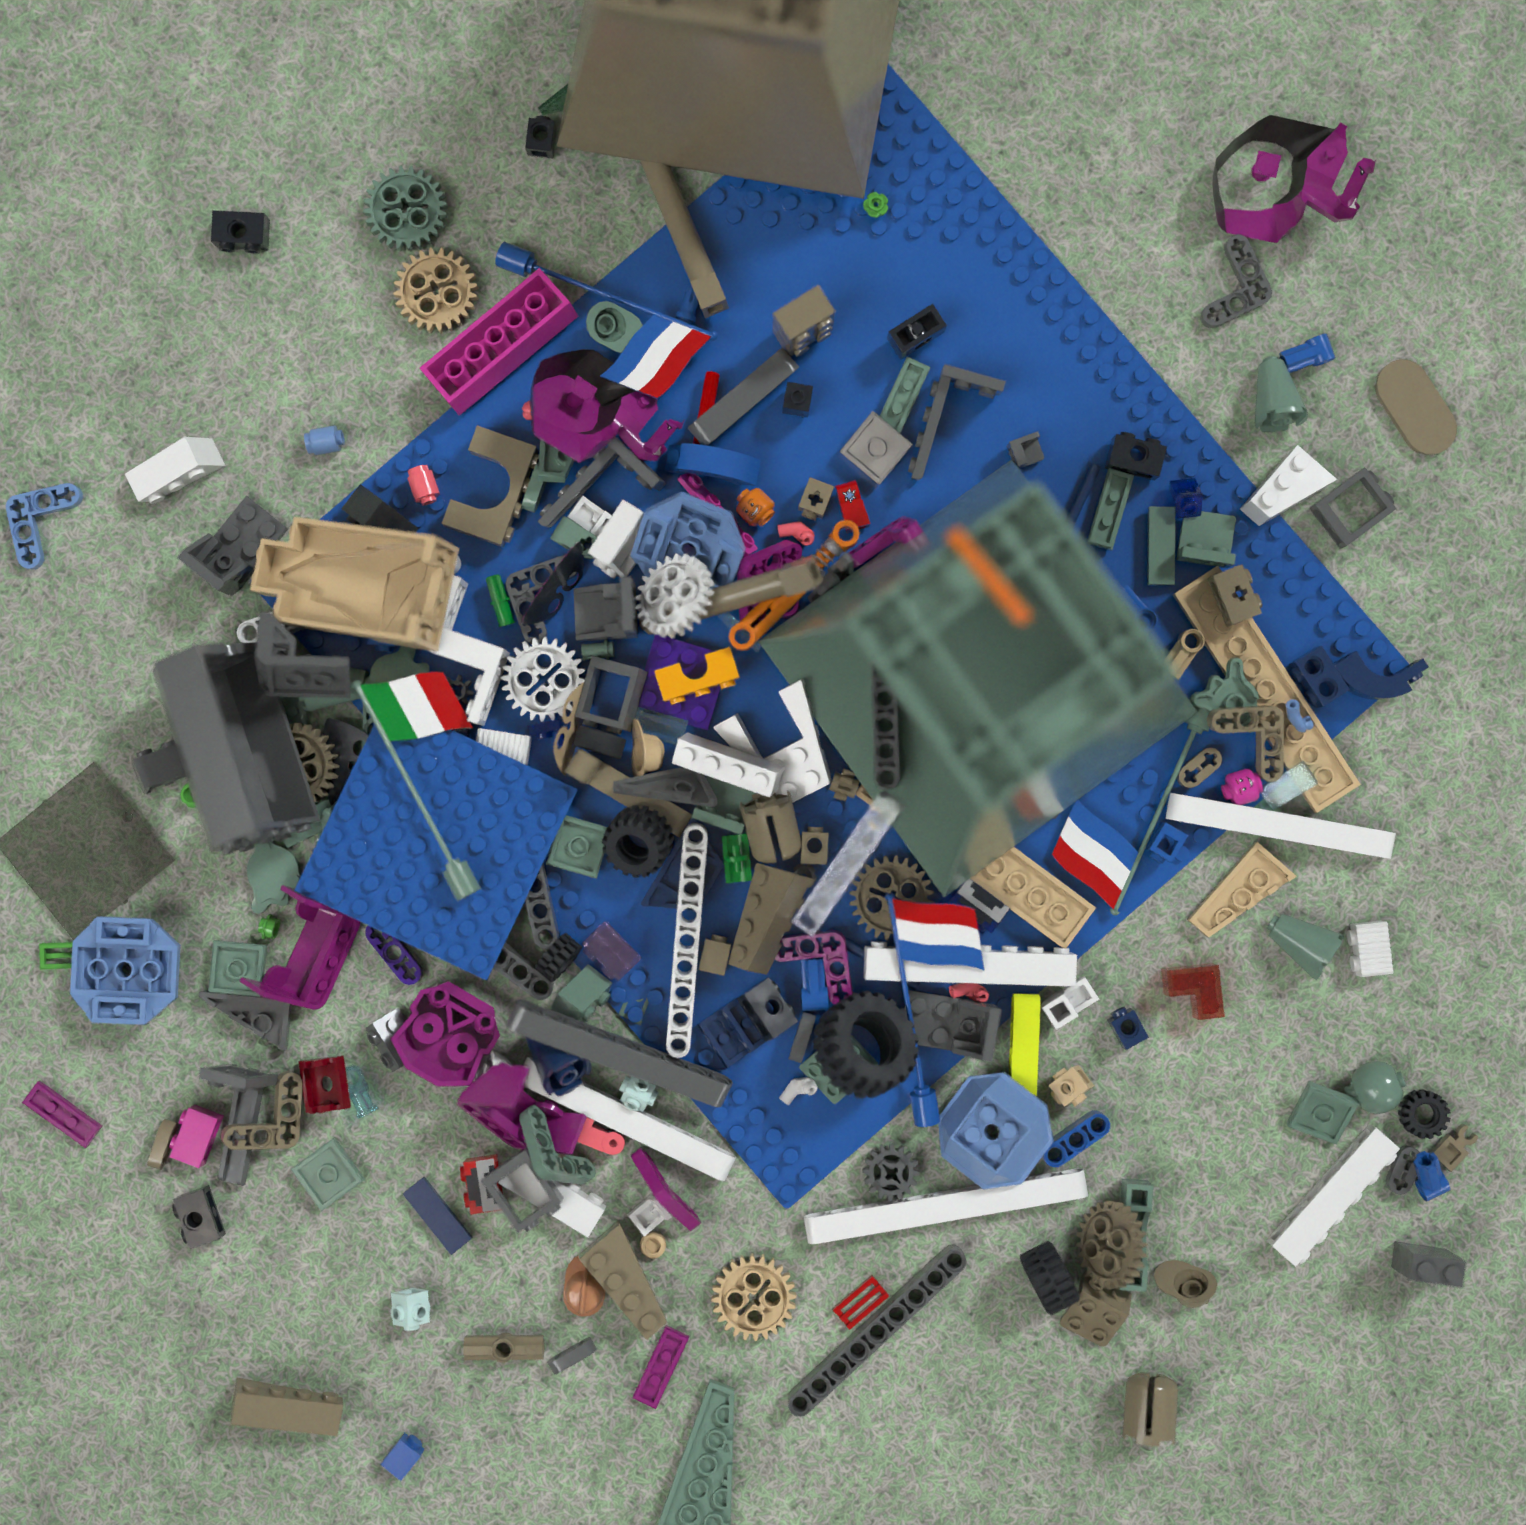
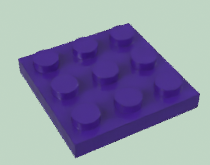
[637,634,721,731]

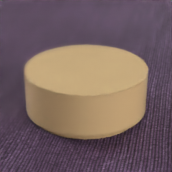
[640,1231,666,1259]

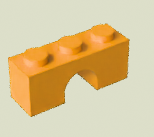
[654,647,740,705]

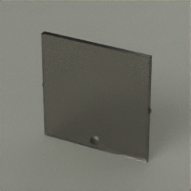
[0,762,175,941]

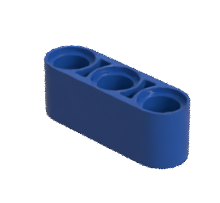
[1042,1110,1110,1167]

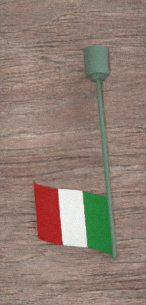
[352,672,481,901]

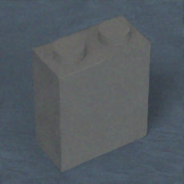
[1391,1241,1466,1288]

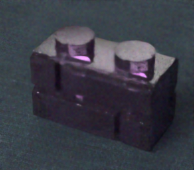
[582,921,642,981]

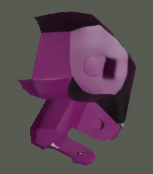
[1212,115,1376,243]
[530,349,685,463]

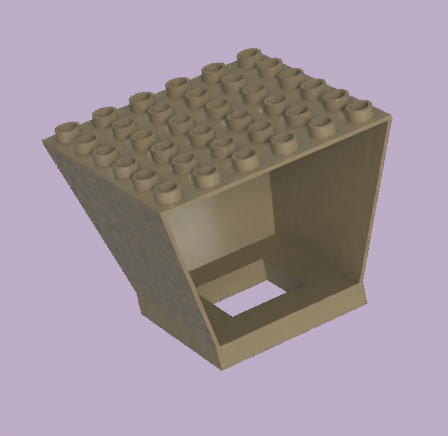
[557,0,899,199]

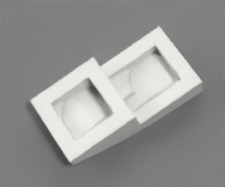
[567,495,612,538]

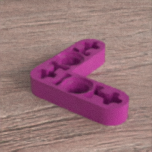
[848,516,923,569]
[737,540,802,629]
[775,930,853,1005]
[631,1147,701,1231]

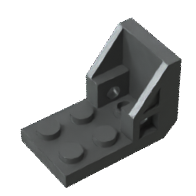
[177,496,288,596]
[574,577,638,641]
[255,613,351,698]
[904,990,1001,1063]

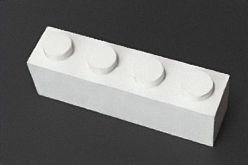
[672,732,784,797]
[498,1152,606,1237]

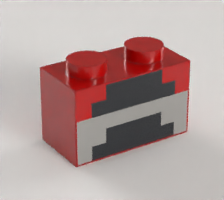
[460,1154,503,1215]

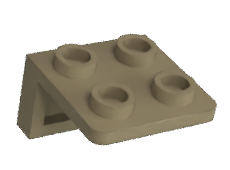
[1060,1270,1132,1346]

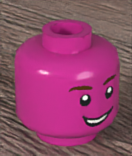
[1221,769,1263,805]

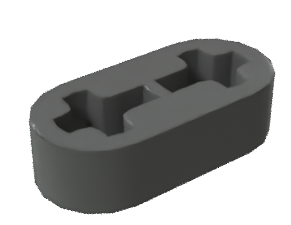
[788,1012,816,1063]
[1385,1145,1420,1195]
[547,1337,597,1374]

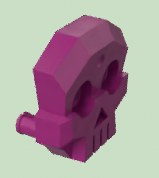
[391,981,500,1087]

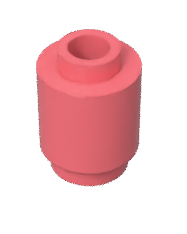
[407,465,440,506]

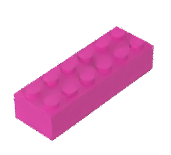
[420,268,578,416]

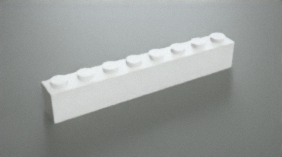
[864,941,1077,986]

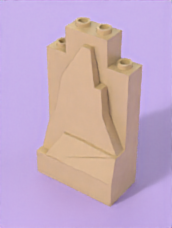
[250,517,459,652]

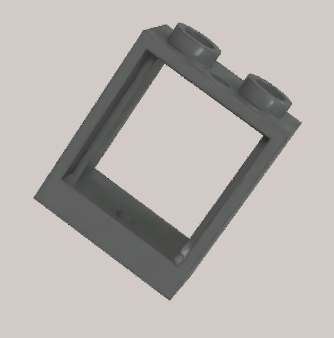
[1309,468,1396,549]
[575,656,648,735]
[481,1147,564,1233]

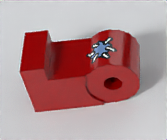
[835,480,870,533]

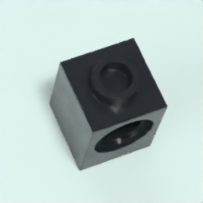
[525,115,557,159]
[782,382,813,418]

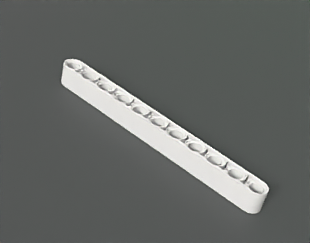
[804,1168,1088,1244]

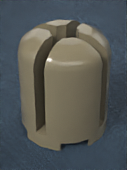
[739,791,802,864]
[1122,1372,1178,1447]

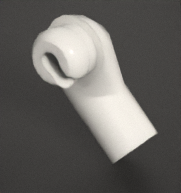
[779,1077,817,1105]

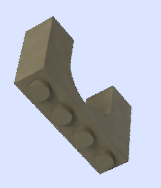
[442,425,539,548]

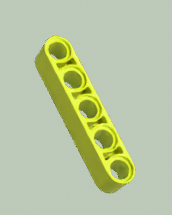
[1009,993,1040,1096]

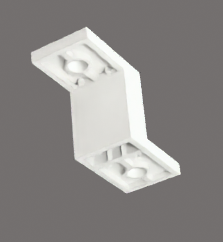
[427,576,510,726]

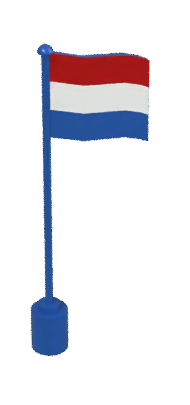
[495,242,718,399]
[885,893,985,1127]

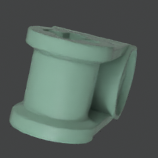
[550,516,597,559]

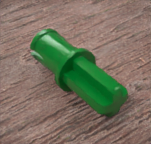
[486,574,515,627]

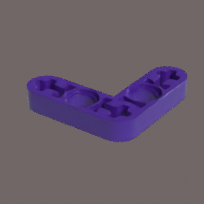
[365,925,423,985]

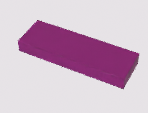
[22,1081,103,1148]
[632,1325,689,1409]

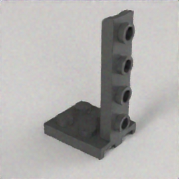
[908,364,1006,480]
[538,437,667,528]
[198,1064,278,1186]

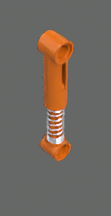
[729,520,859,651]

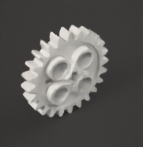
[635,553,714,638]
[501,636,586,722]

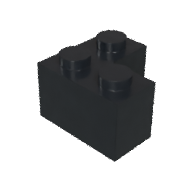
[341,484,419,533]

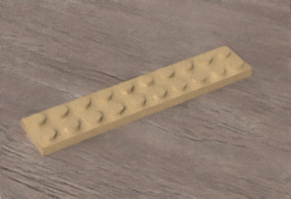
[1173,566,1361,813]
[855,784,1096,948]

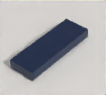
[403,1176,473,1255]

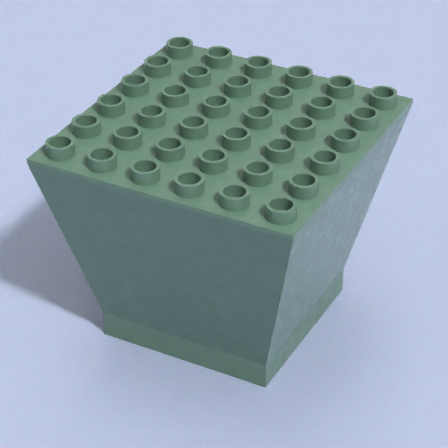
[758,459,1197,897]

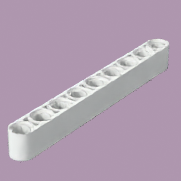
[1165,793,1396,859]
[666,823,708,1058]
[523,1057,736,1181]

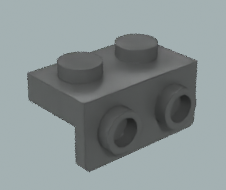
[366,1008,406,1072]

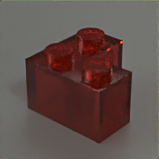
[1161,963,1225,1020]

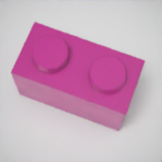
[169,1105,224,1168]

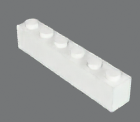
[1266,1124,1400,1267]

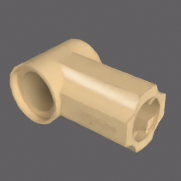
[1166,629,1205,680]

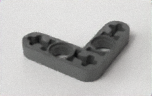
[1200,234,1272,329]
[506,555,578,645]

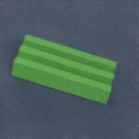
[39,942,73,970]

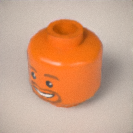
[736,488,775,527]

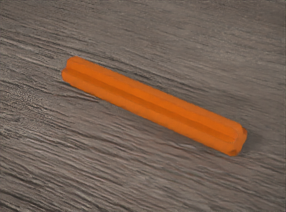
[946,527,1032,626]

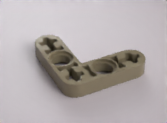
[1207,705,1284,782]
[220,1071,302,1150]

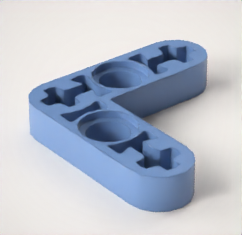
[6,483,83,570]

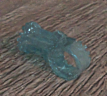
[346,1065,378,1119]

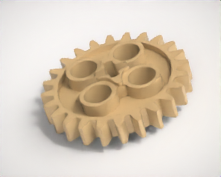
[393,248,479,334]
[712,1253,797,1341]

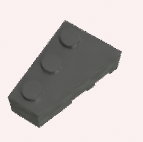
[132,740,186,795]

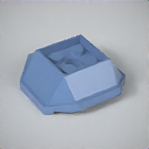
[630,492,745,589]
[70,916,181,1025]
[938,1072,1054,1189]

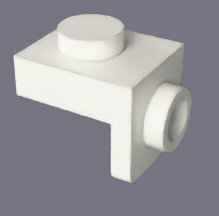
[627,1195,672,1236]

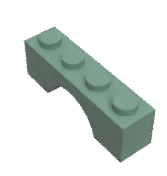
[1119,1178,1154,1292]

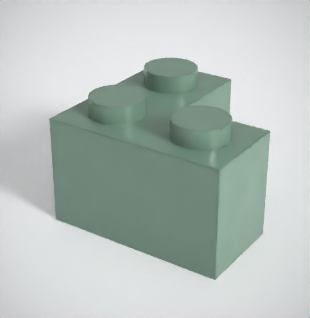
[551,964,612,1023]

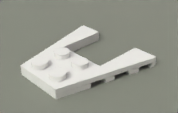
[714,678,832,803]

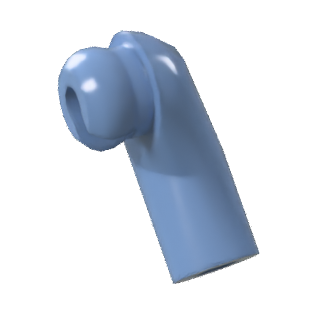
[1286,699,1314,732]

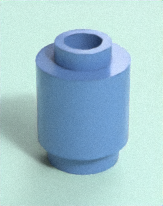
[304,425,345,455]

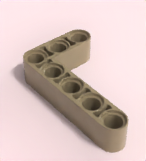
[565,749,692,837]

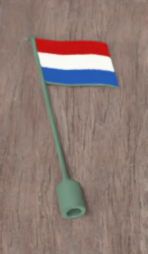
[1052,706,1210,916]

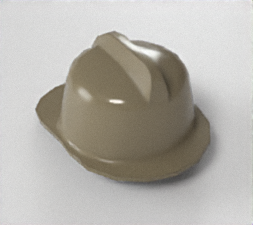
[1154,1260,1218,1308]

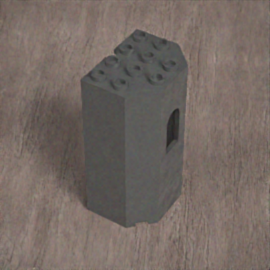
[152,643,320,855]

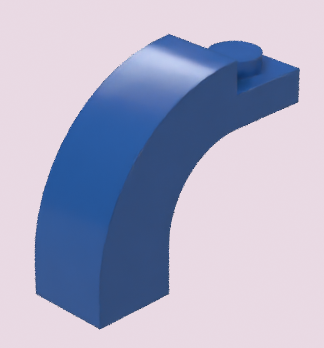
[665,443,761,486]

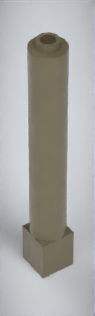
[640,161,729,318]
[639,555,823,635]

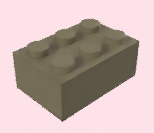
[772,285,835,357]

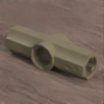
[463,1333,545,1363]

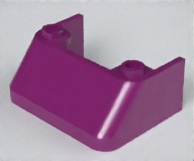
[239,885,360,1010]
[457,1062,587,1155]

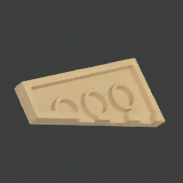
[1187,842,1297,937]

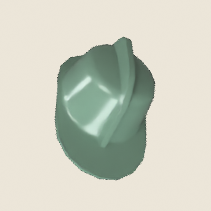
[586,301,643,353]

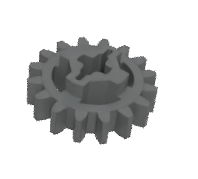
[862,1142,920,1201]

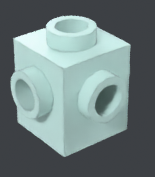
[619,1076,659,1113]
[391,1288,430,1331]

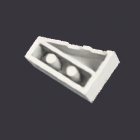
[125,437,225,504]
[1240,445,1337,526]

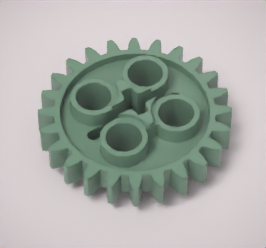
[363,166,448,252]

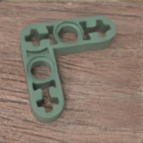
[519,1105,596,1185]

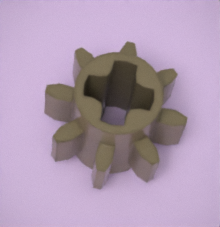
[829,769,860,801]

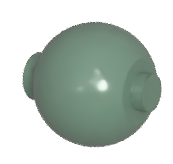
[1344,1061,1407,1114]

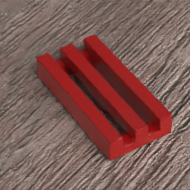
[832,1275,889,1330]

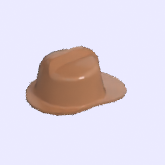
[563,1255,606,1317]

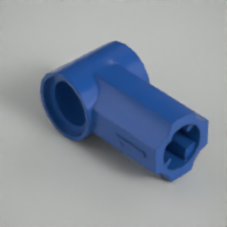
[1279,334,1336,373]
[1119,585,1158,633]
[801,958,829,1011]
[1414,1151,1451,1202]

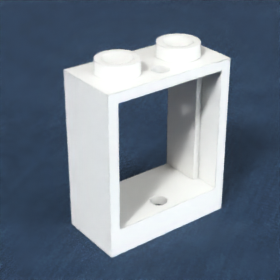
[588,500,644,579]

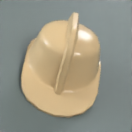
[631,718,665,777]

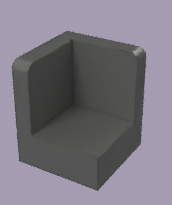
[1006,431,1044,469]

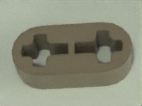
[1177,748,1222,788]
[148,1119,178,1170]

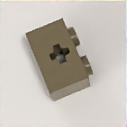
[1208,564,1262,627]

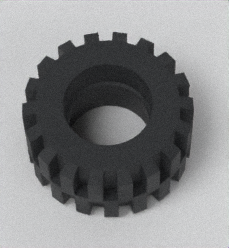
[602,805,674,878]
[1020,1241,1080,1315]

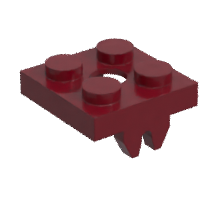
[298,1055,351,1114]

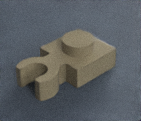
[1429,1124,1478,1172]

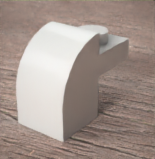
[1041,976,1099,1030]

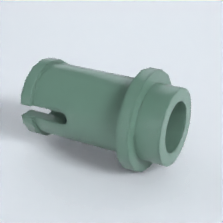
[581,639,615,661]

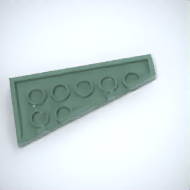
[657,1379,734,1525]

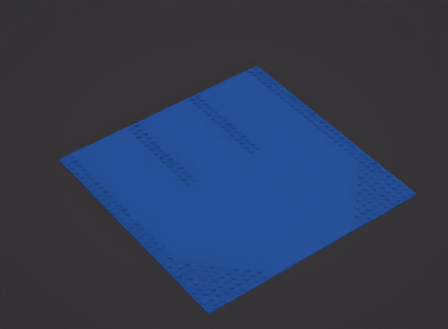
[250,64,1409,1209]

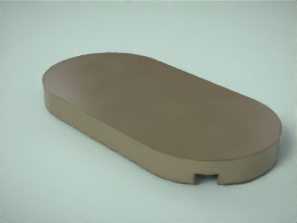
[1375,359,1457,455]

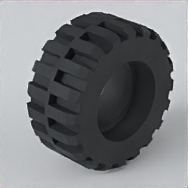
[813,991,919,1099]

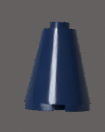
[526,1037,592,1096]

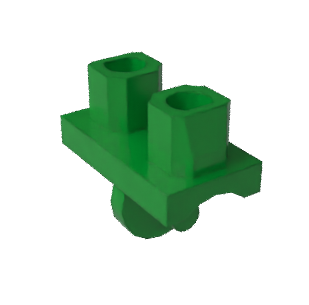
[721,834,752,883]

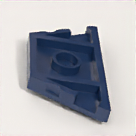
[641,818,724,910]

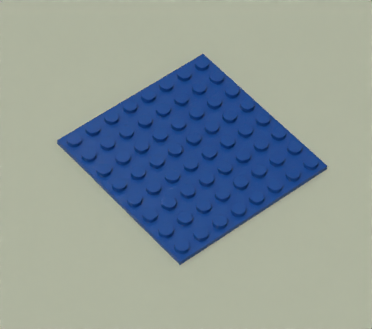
[294,724,578,980]

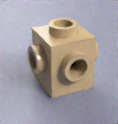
[1049,1065,1094,1107]

